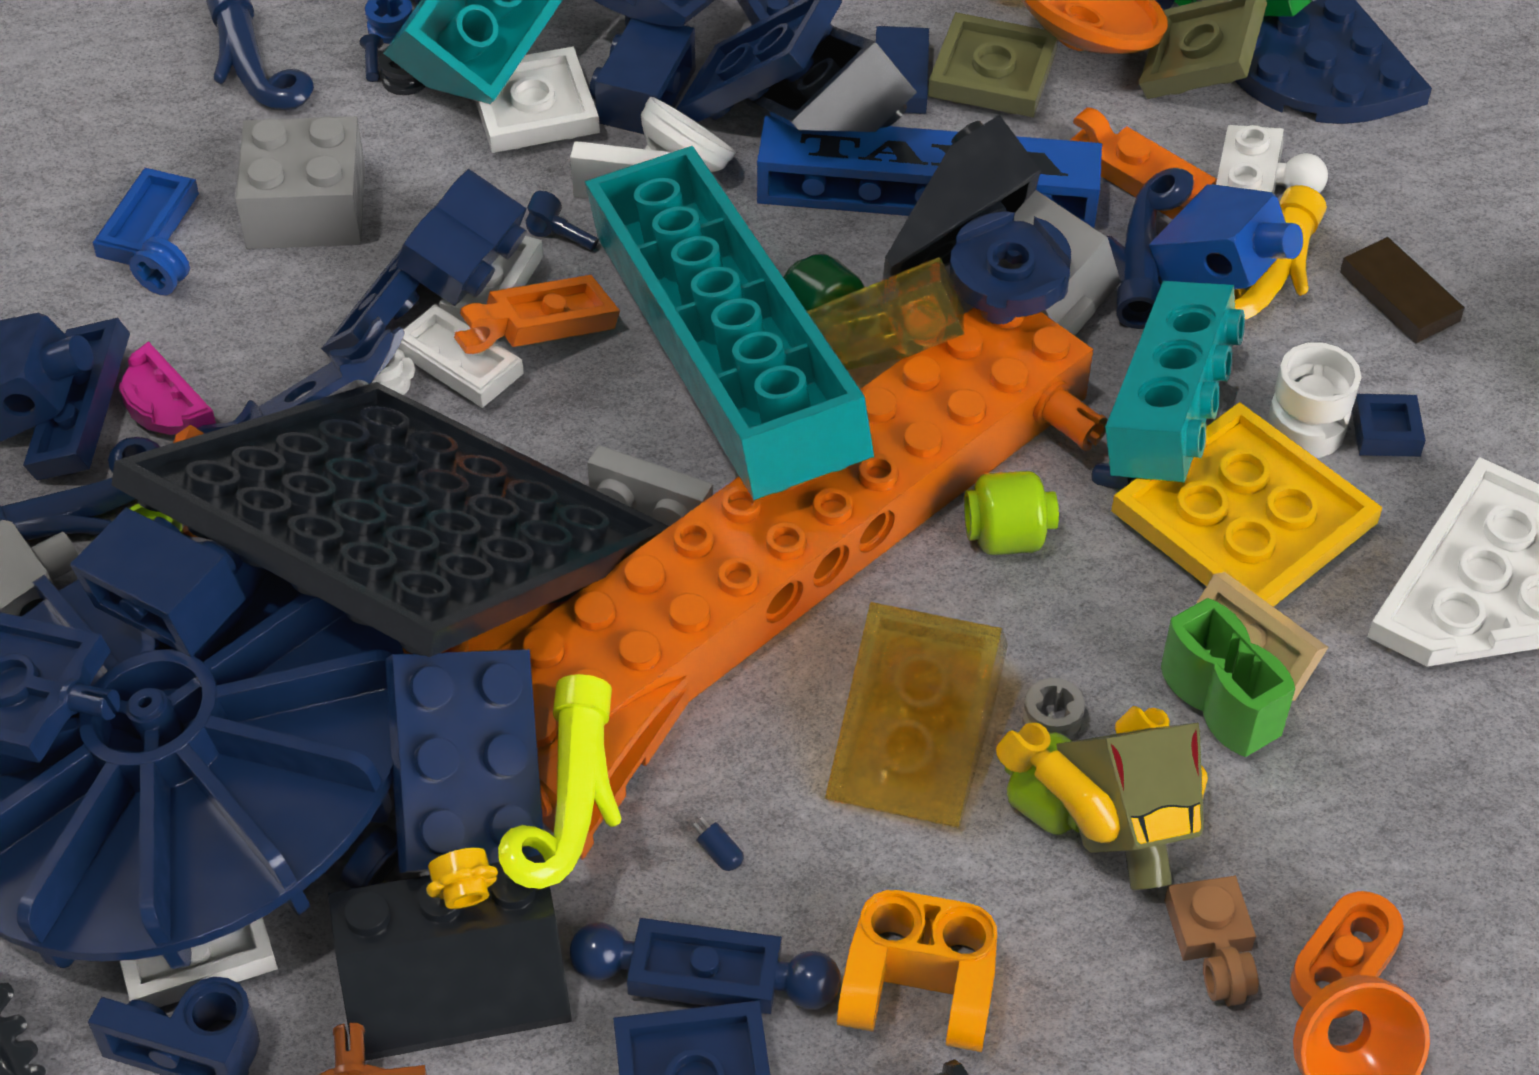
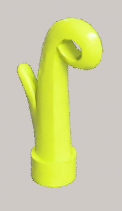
[498,674,622,889]

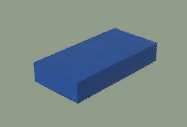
[92,167,199,265]

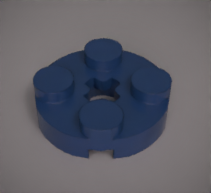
[949,212,1071,324]

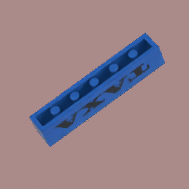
[757,116,1102,228]

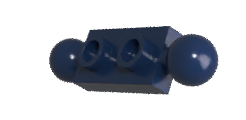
[570,918,841,1014]

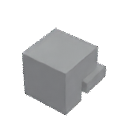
[999,190,1121,336]

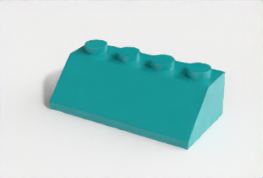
[384,0,563,104]

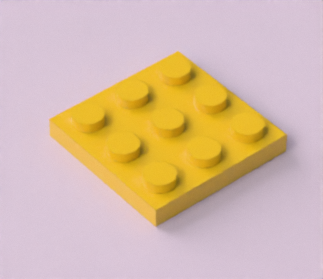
[1111,402,1383,607]

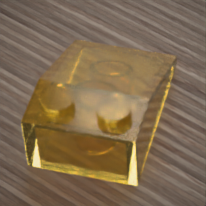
[825,602,1008,829]

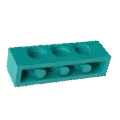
[1105,281,1245,482]

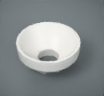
[641,97,736,172]

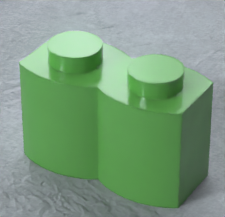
[1161,598,1295,757]

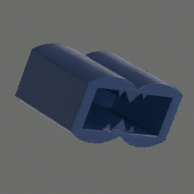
[396,169,527,306]

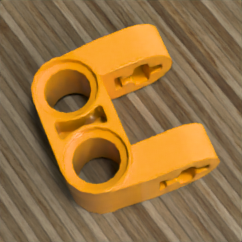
[837,890,997,1052]

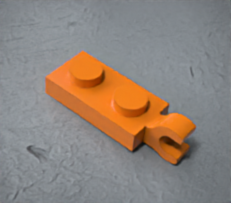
[1070,107,1217,219]
[454,275,620,354]

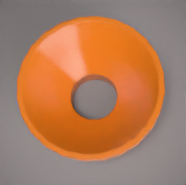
[1293,975,1430,1075]

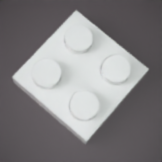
[475,46,600,153]

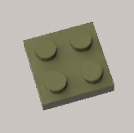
[1139,0,1267,99]
[928,12,1058,118]

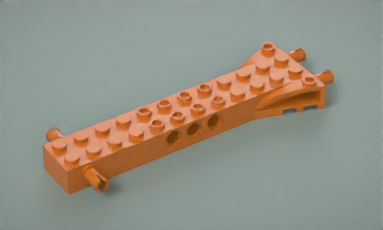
[403,288,1108,860]

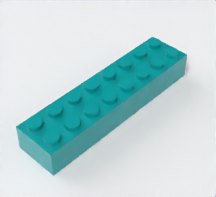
[584,145,874,500]

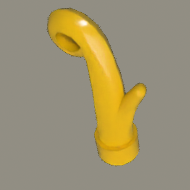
[1234,185,1327,320]

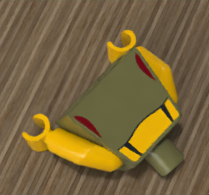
[996,706,1208,890]

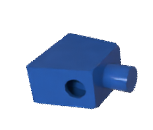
[1149,184,1303,289]

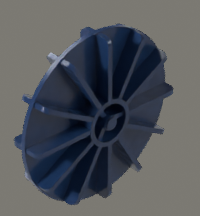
[0,541,405,969]

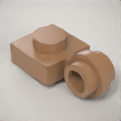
[1164,875,1259,1006]

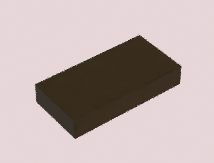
[1340,237,1465,344]

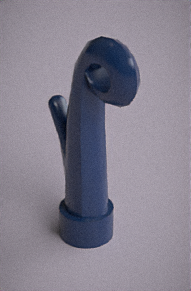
[206,0,314,111]
[1106,168,1194,329]
[0,437,160,541]

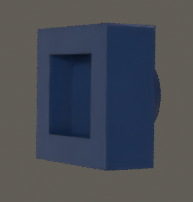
[1352,393,1426,457]

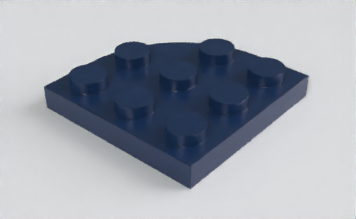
[1235,0,1432,124]

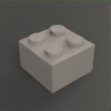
[236,116,365,249]

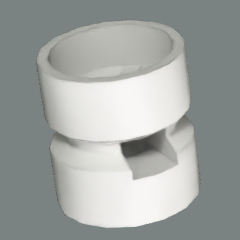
[1267,342,1361,458]

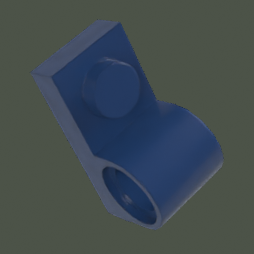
[88,977,260,1075]

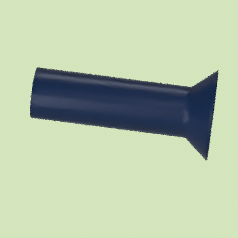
[359,34,383,82]

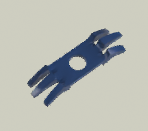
[197,316,405,434]

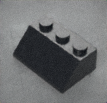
[744,26,917,132]
[328,855,572,1061]

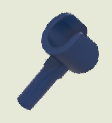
[526,191,599,251]

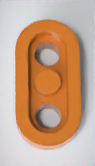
[1290,891,1404,1019]

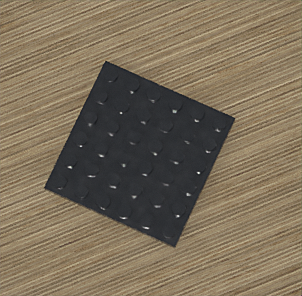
[111,382,669,658]

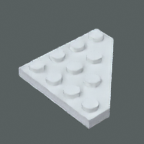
[1367,457,1539,667]

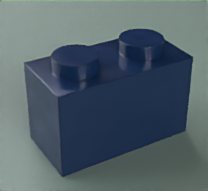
[589,18,696,134]
[70,507,246,657]

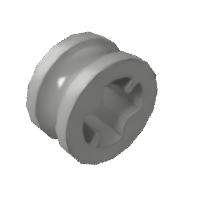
[1022,678,1085,740]

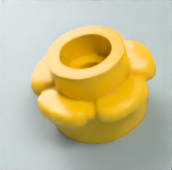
[426,848,498,909]

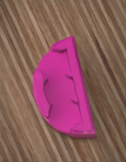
[119,341,216,435]

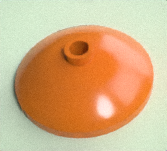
[1021,0,1168,54]

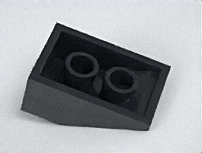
[881,114,1041,305]

